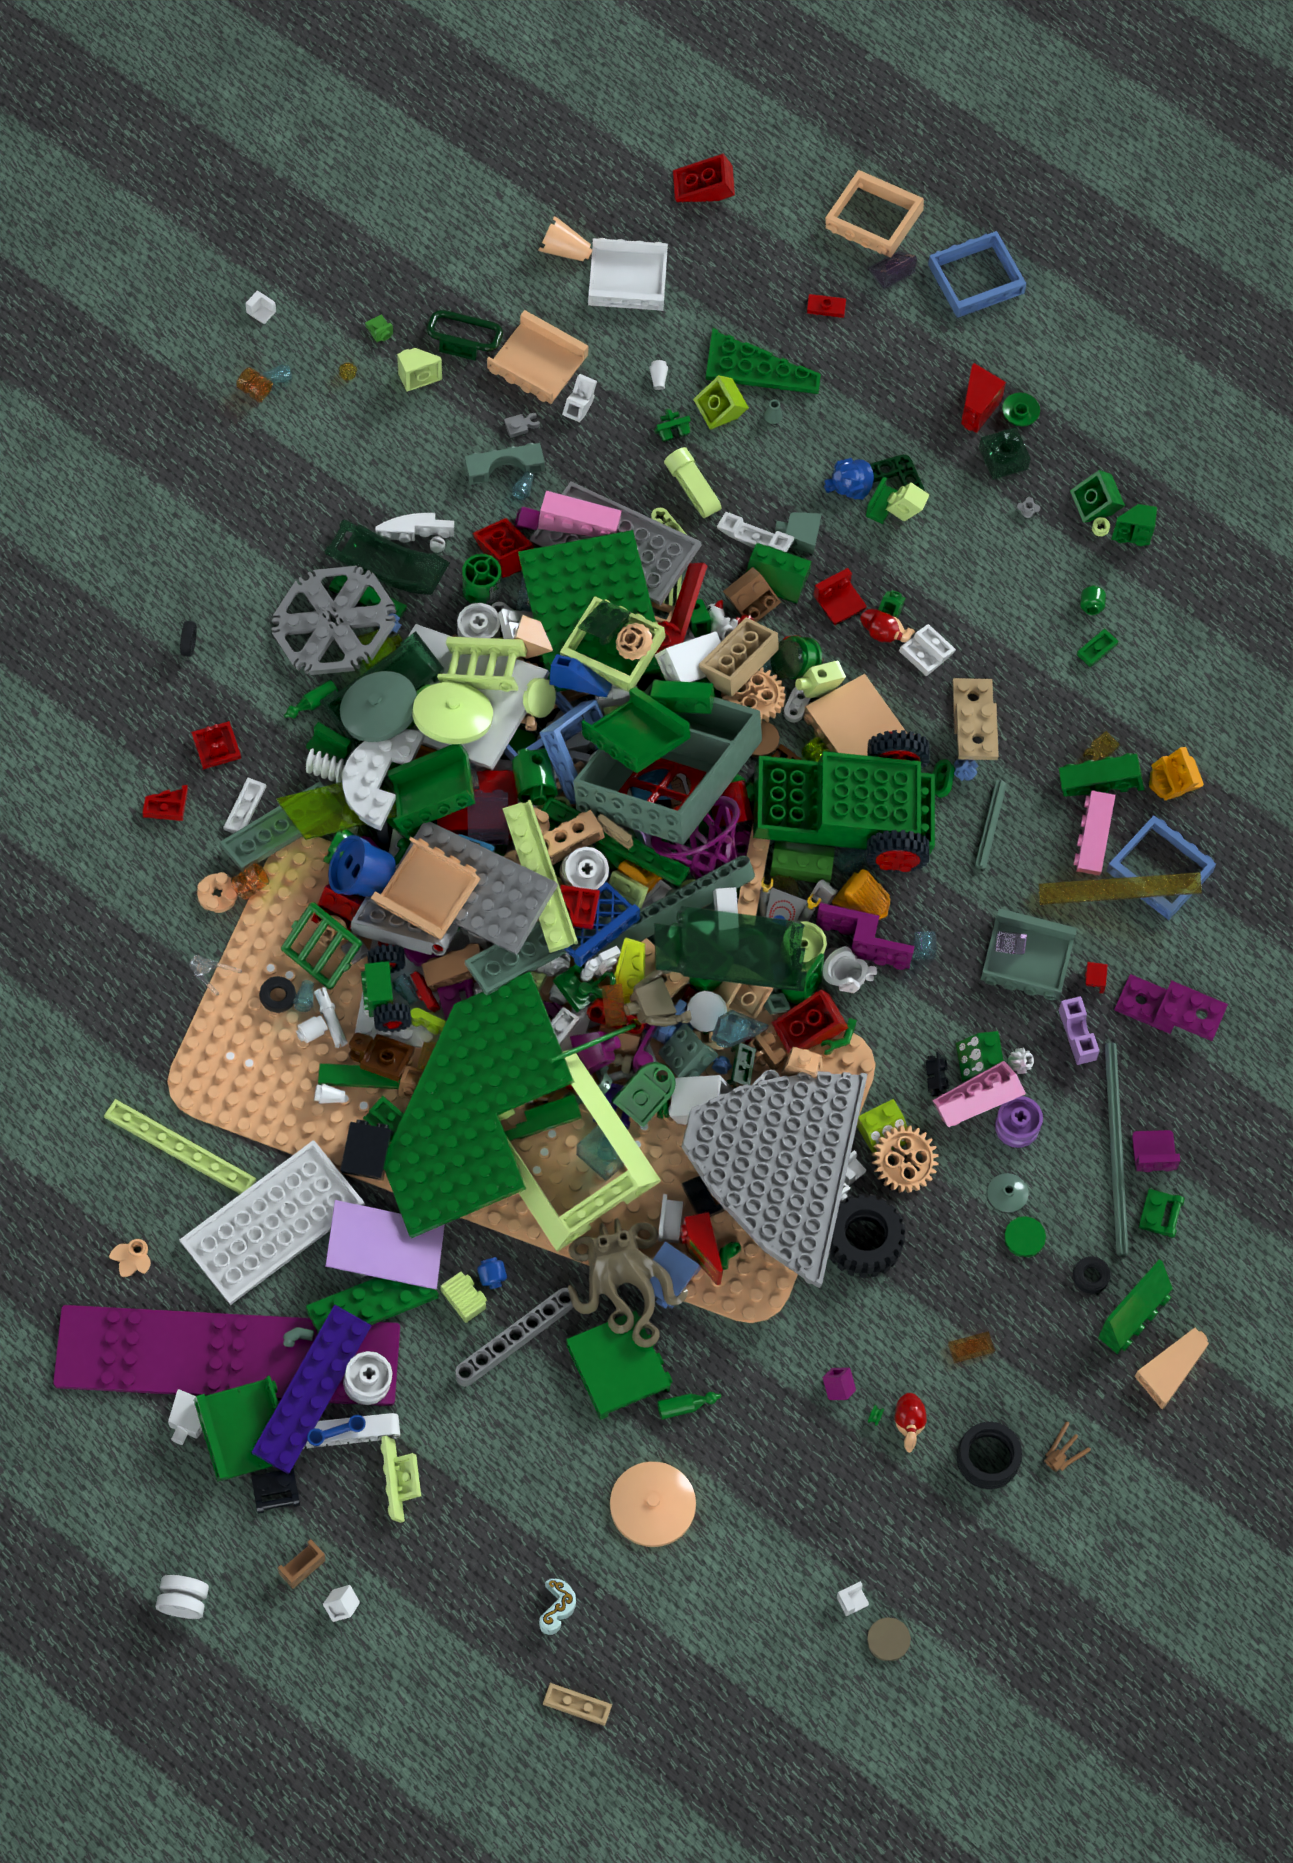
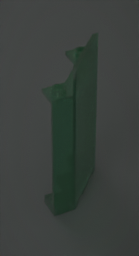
[654,906,807,992]

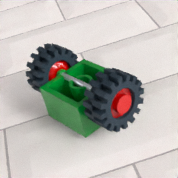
[361,944,412,1033]

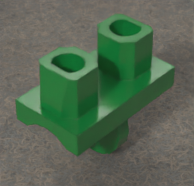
[654,408,691,442]

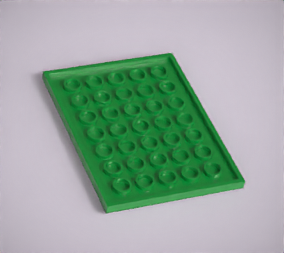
[518,530,662,692]

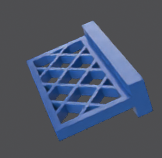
[564,882,640,967]

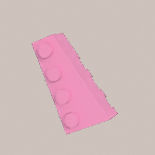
[538,491,622,537]
[1073,791,1115,876]
[932,1061,1026,1127]

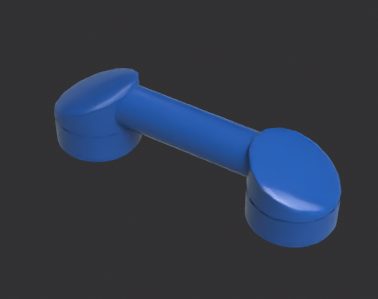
[307,1415,366,1446]

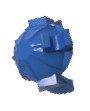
[824,458,874,500]

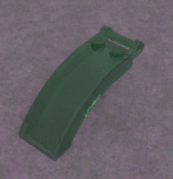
[324,520,450,595]

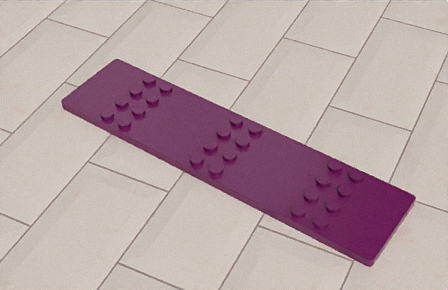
[54,1305,400,1406]

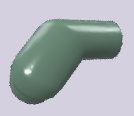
[283,1327,314,1347]

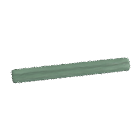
[975,780,1007,870]

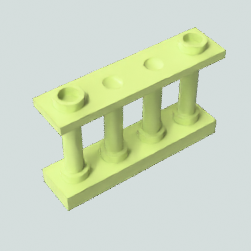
[437,637,527,692]

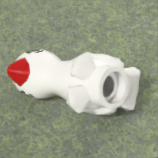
[706,600,738,642]

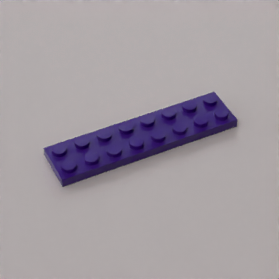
[251,1305,372,1474]

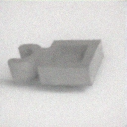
[504,413,540,438]

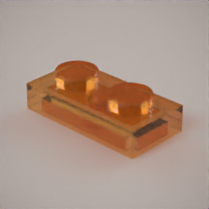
[601,984,627,1027]

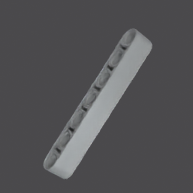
[456,1288,573,1386]

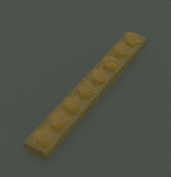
[1039,872,1202,905]

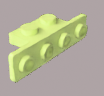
[381,1436,421,1523]

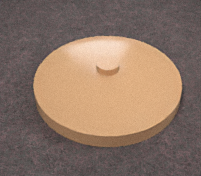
[610,1462,696,1547]

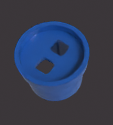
[328,835,396,897]

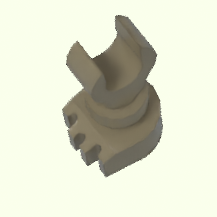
[612,1054,634,1074]

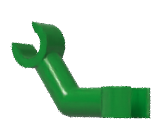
[821,1018,857,1055]

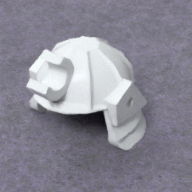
[823,946,877,993]

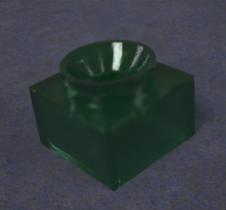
[979,427,1031,480]

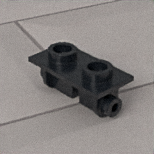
[926,1052,949,1097]

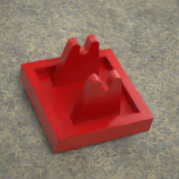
[191,721,241,769]

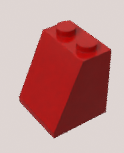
[961,363,1006,433]

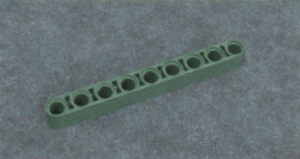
[596,856,755,957]

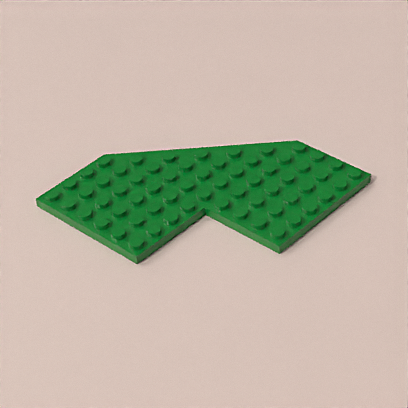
[384,971,574,1238]

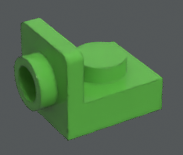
[365,314,393,342]

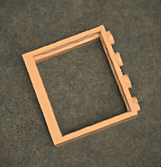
[826,170,924,258]

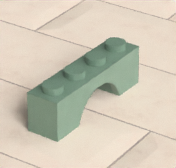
[465,443,545,485]

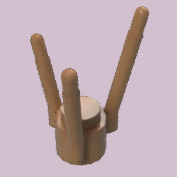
[1044,1422,1091,1472]

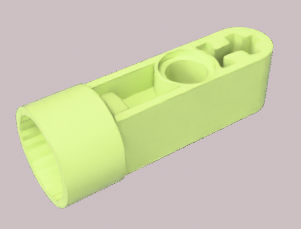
[664,447,722,518]

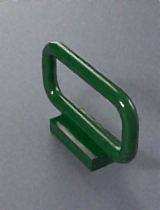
[426,310,503,361]

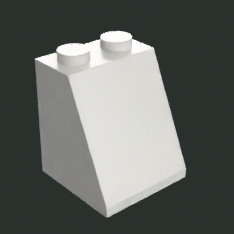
[669,1075,733,1125]

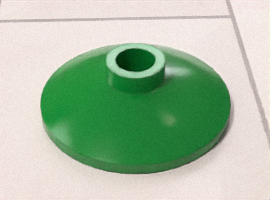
[1002,392,1040,426]

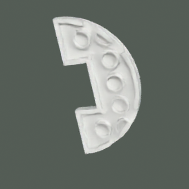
[342,729,425,830]

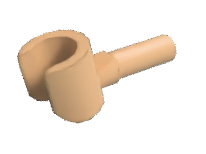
[521,716,537,731]

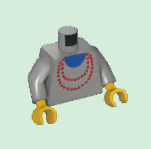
[758,877,821,939]

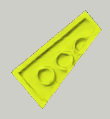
[608,938,645,1025]

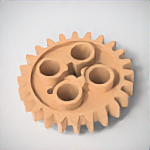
[721,667,786,722]
[872,1125,939,1193]

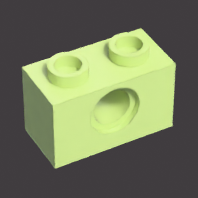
[886,483,929,521]

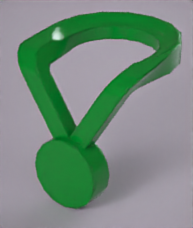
[578,971,616,999]

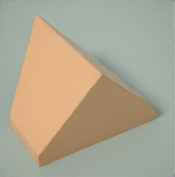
[513,615,553,659]

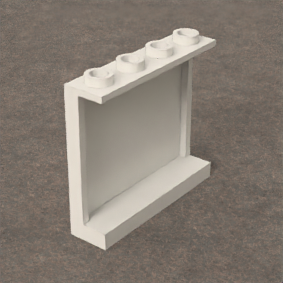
[588,238,668,311]

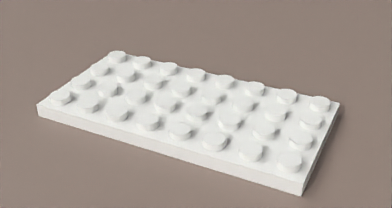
[179,1140,365,1305]

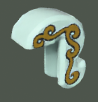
[539,1579,576,1635]

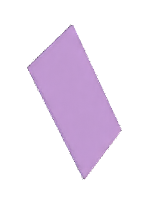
[325,1200,445,1290]

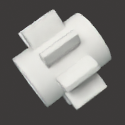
[1008,1048,1034,1074]

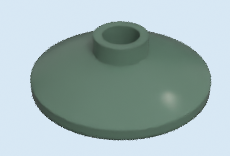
[987,1173,1029,1213]

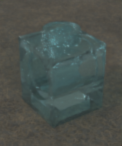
[913,931,937,960]

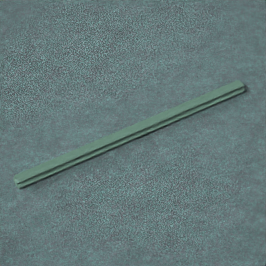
[1105,1043,1128,1256]

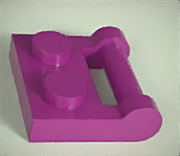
[437,979,474,1021]

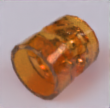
[236,367,273,402]
[231,863,270,900]

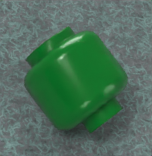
[1080,585,1106,615]

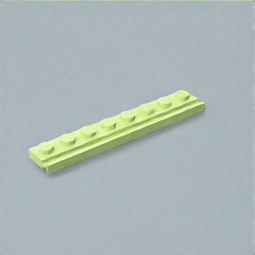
[503,800,578,953]

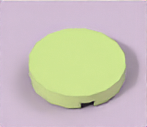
[523,678,556,718]

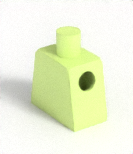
[795,661,846,698]

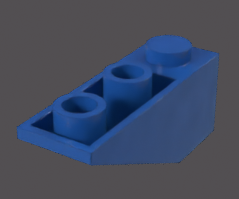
[549,654,612,698]

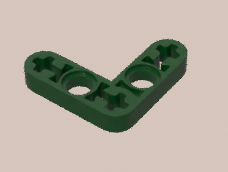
[870,454,926,492]

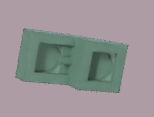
[764,981,790,1015]

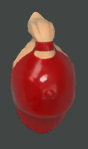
[860,609,915,643]
[895,1393,927,1453]

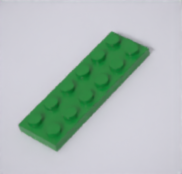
[306,1277,439,1333]

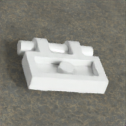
[581,946,621,982]

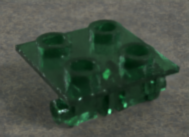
[578,600,631,646]

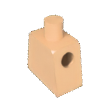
[781,1047,824,1079]

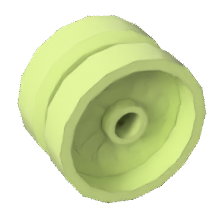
[779,921,827,971]

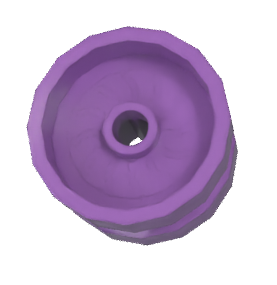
[995,1096,1043,1148]

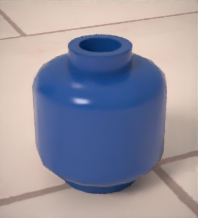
[477,1257,507,1290]

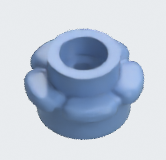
[712,1056,732,1074]

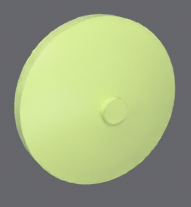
[412,682,493,744]

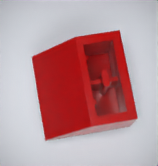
[311,884,365,932]

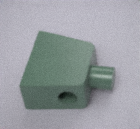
[775,512,822,554]

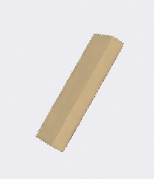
[543,1683,612,1726]

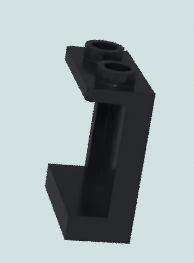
[340,1119,393,1181]

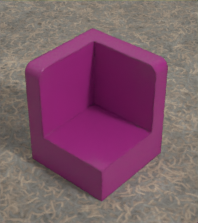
[514,506,540,531]
[822,1368,856,1400]

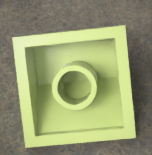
[397,348,442,392]

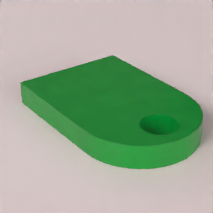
[611,1062,676,1128]

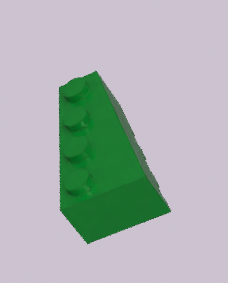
[1059,753,1144,797]

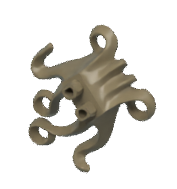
[568,1218,688,1348]

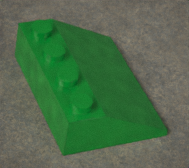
[1098,1259,1173,1354]

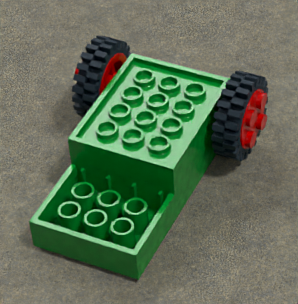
[753,730,935,873]

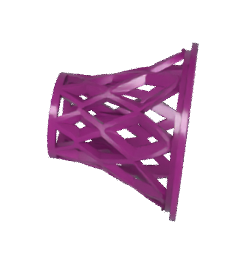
[651,796,740,880]

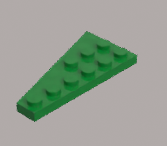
[705,328,821,394]

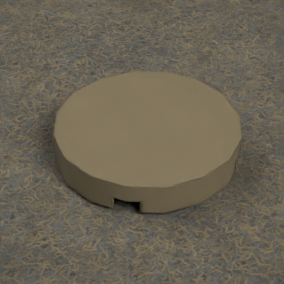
[867,1617,911,1661]

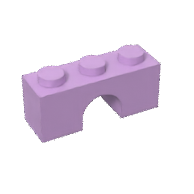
[1058,996,1100,1065]

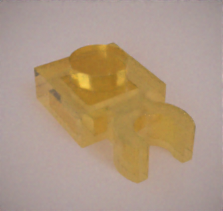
[1083,731,1120,761]

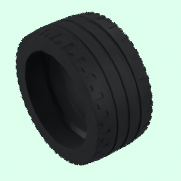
[957,1421,1022,1490]

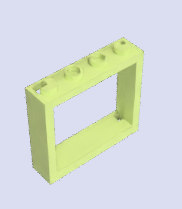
[560,597,665,692]

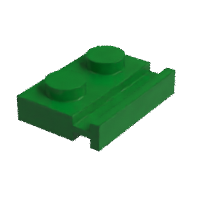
[363,1096,404,1143]

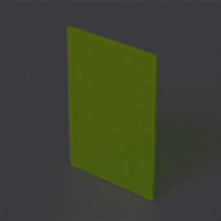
[276,782,397,840]

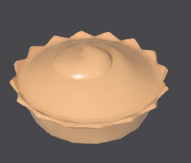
[616,623,653,661]

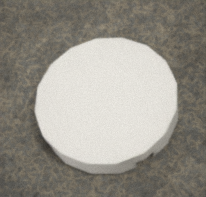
[687,991,727,1032]

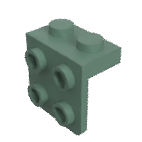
[659,1024,718,1078]

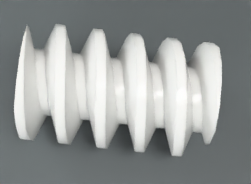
[306,748,345,784]

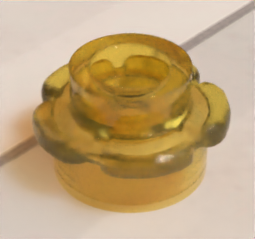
[338,363,357,380]

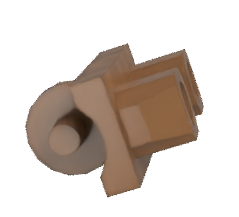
[753,1032,787,1071]

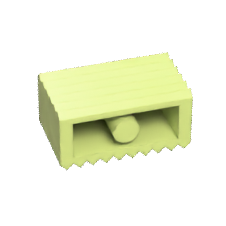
[441,1272,487,1323]

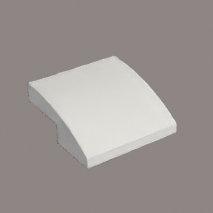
[899,624,956,676]

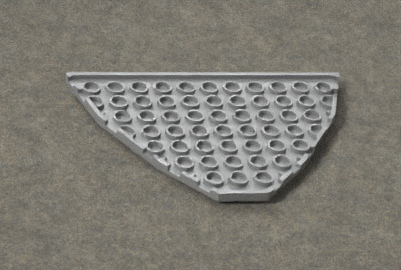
[681,1071,868,1288]

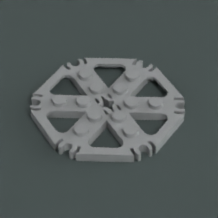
[271,566,396,675]

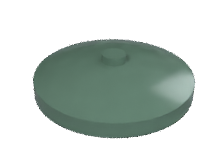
[340,671,417,742]

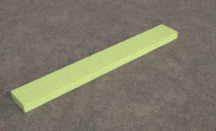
[104,1099,256,1194]

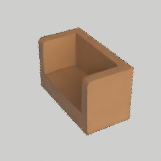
[278,1539,326,1589]

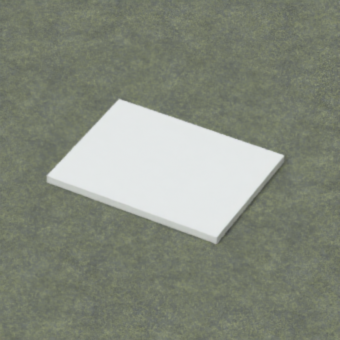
[387,624,550,770]

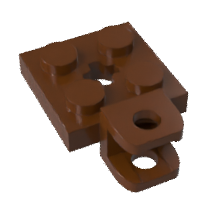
[349,1033,415,1082]

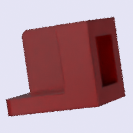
[1084,962,1108,994]

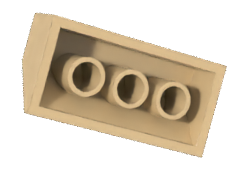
[699,617,779,697]

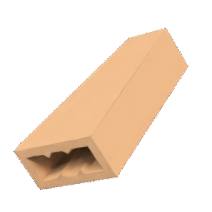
[1135,1328,1209,1409]

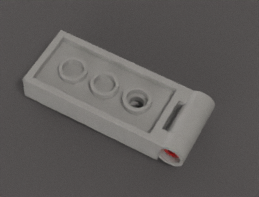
[351,896,459,955]

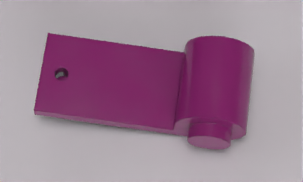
[632,1024,658,1074]

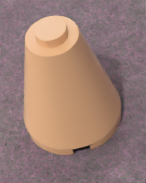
[538,216,593,261]

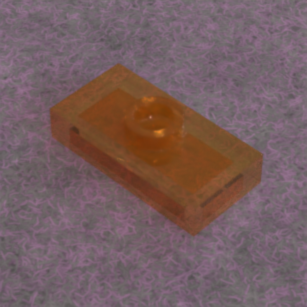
[948,1331,995,1364]

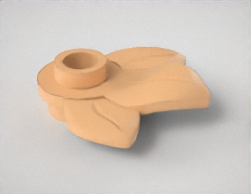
[109,1239,151,1277]

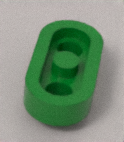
[933,759,955,798]

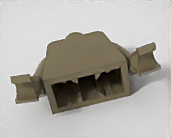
[624,962,692,1027]

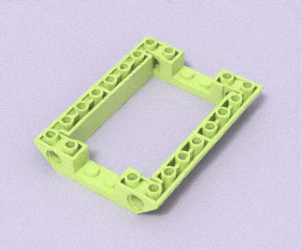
[498,1050,661,1252]

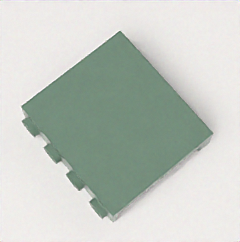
[981,908,1077,1000]

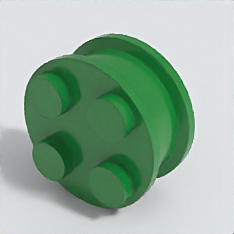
[776,636,824,679]

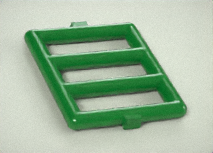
[281,902,362,990]

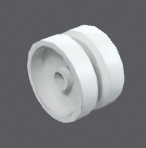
[457,603,500,639]
[559,847,609,890]
[343,1351,392,1405]
[155,1575,209,1619]

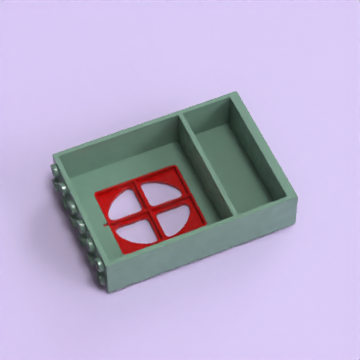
[573,679,762,845]

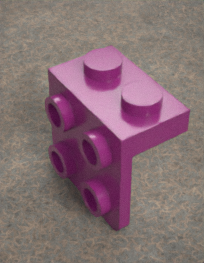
[1132,1130,1180,1172]

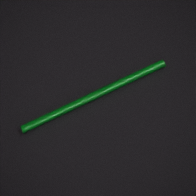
[550,1023,636,1063]

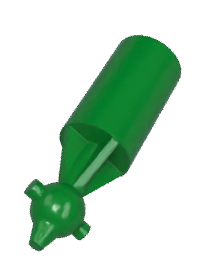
[283,680,339,719]
[657,1392,721,1420]

